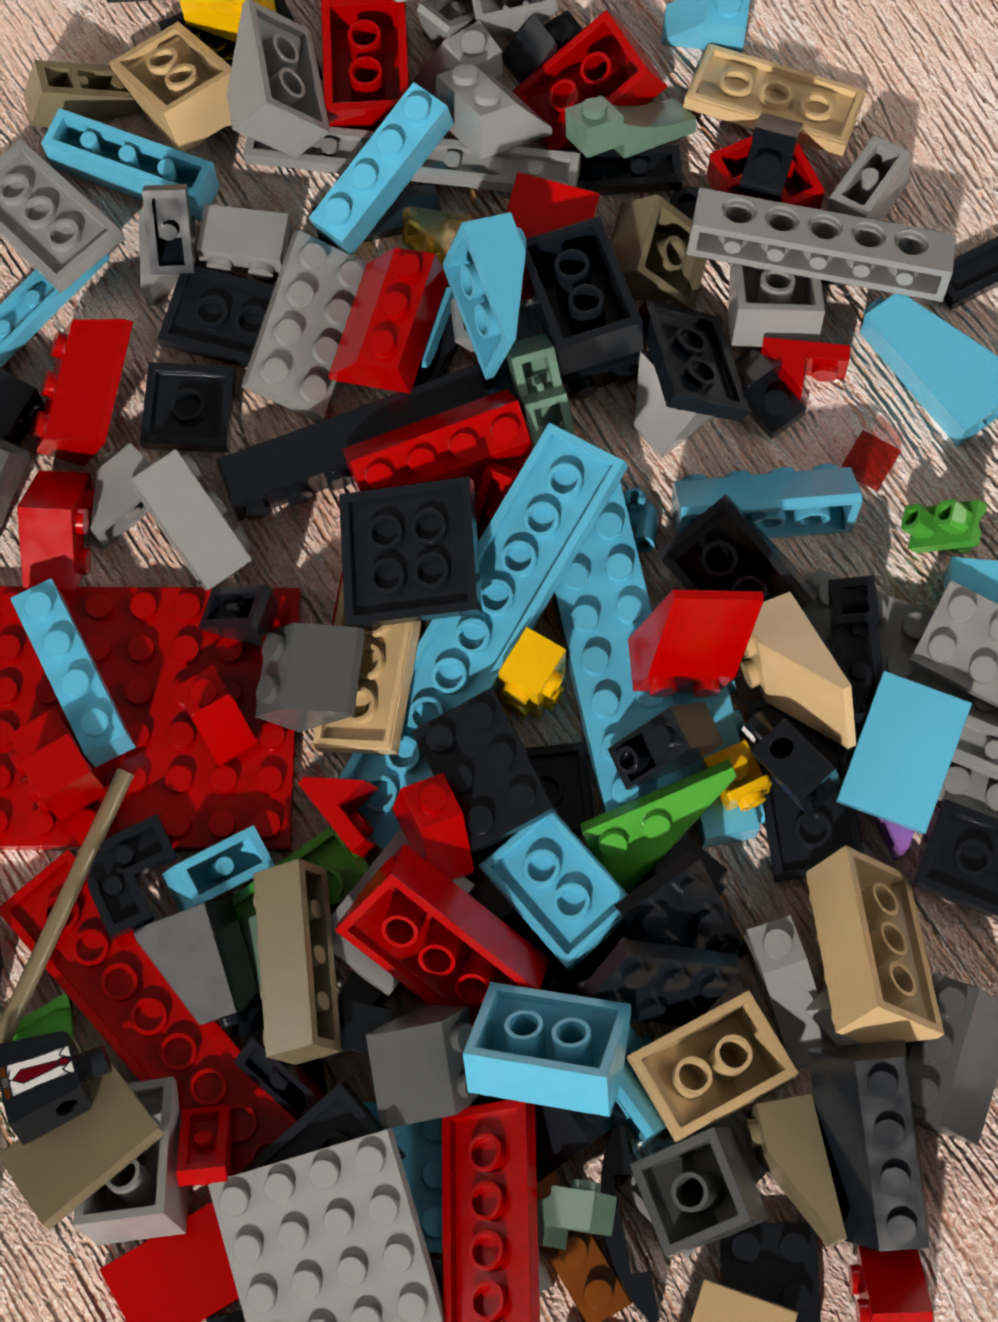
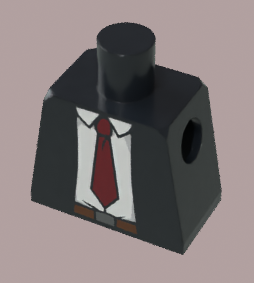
[0,1031,112,1145]

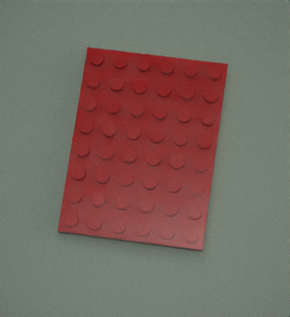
[0,586,302,852]

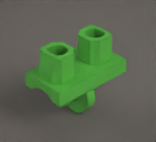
[901,499,987,554]

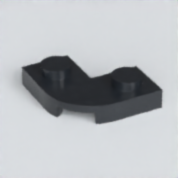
[87,814,178,940]

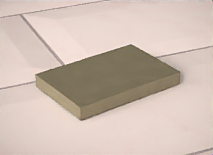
[0,1063,165,1230]

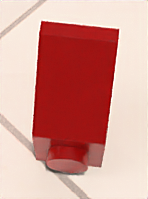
[392,772,474,881]

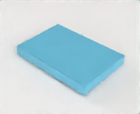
[835,671,972,835]
[478,812,629,971]

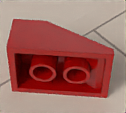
[512,10,668,151]
[628,590,764,697]

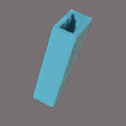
[859,294,998,447]

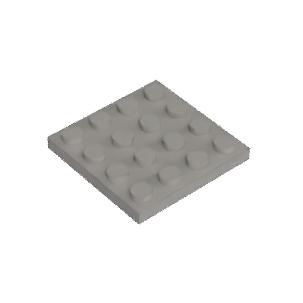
[208,1127,444,1322]

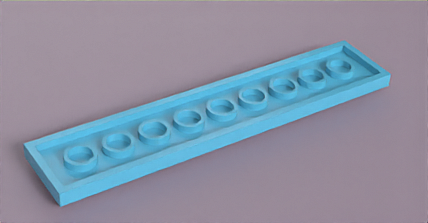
[339,423,628,850]

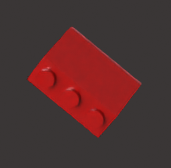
[328,247,448,394]
[31,319,133,466]

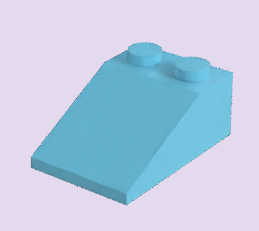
[442,212,526,380]

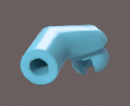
[624,488,659,553]

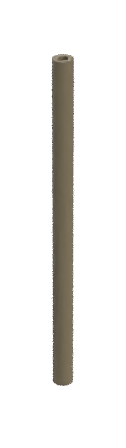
[0,769,134,1044]

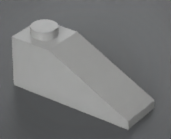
[742,915,833,1069]

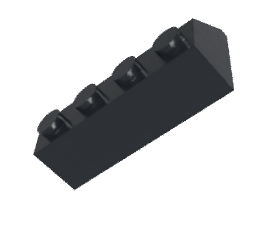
[808,1040,929,1252]

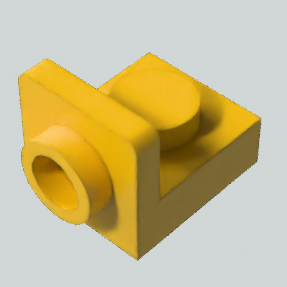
[703,740,772,812]

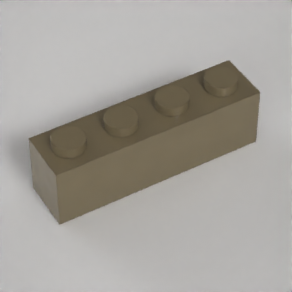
[253,859,342,1065]

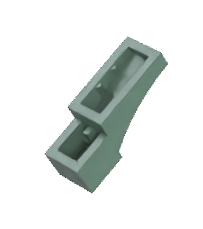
[565,95,696,159]
[507,332,576,450]
[537,1179,617,1250]

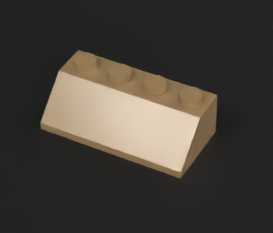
[806,845,944,1044]

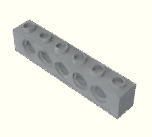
[686,187,956,302]

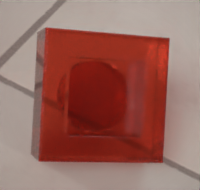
[841,430,901,492]

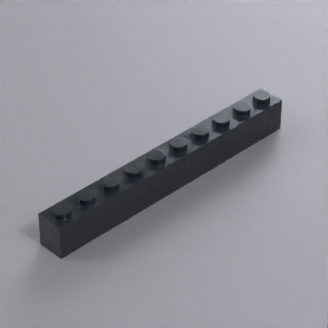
[216,351,640,521]

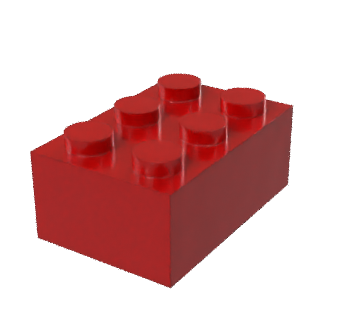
[321,0,410,131]

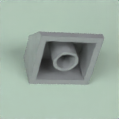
[436,63,552,160]
[728,263,825,347]

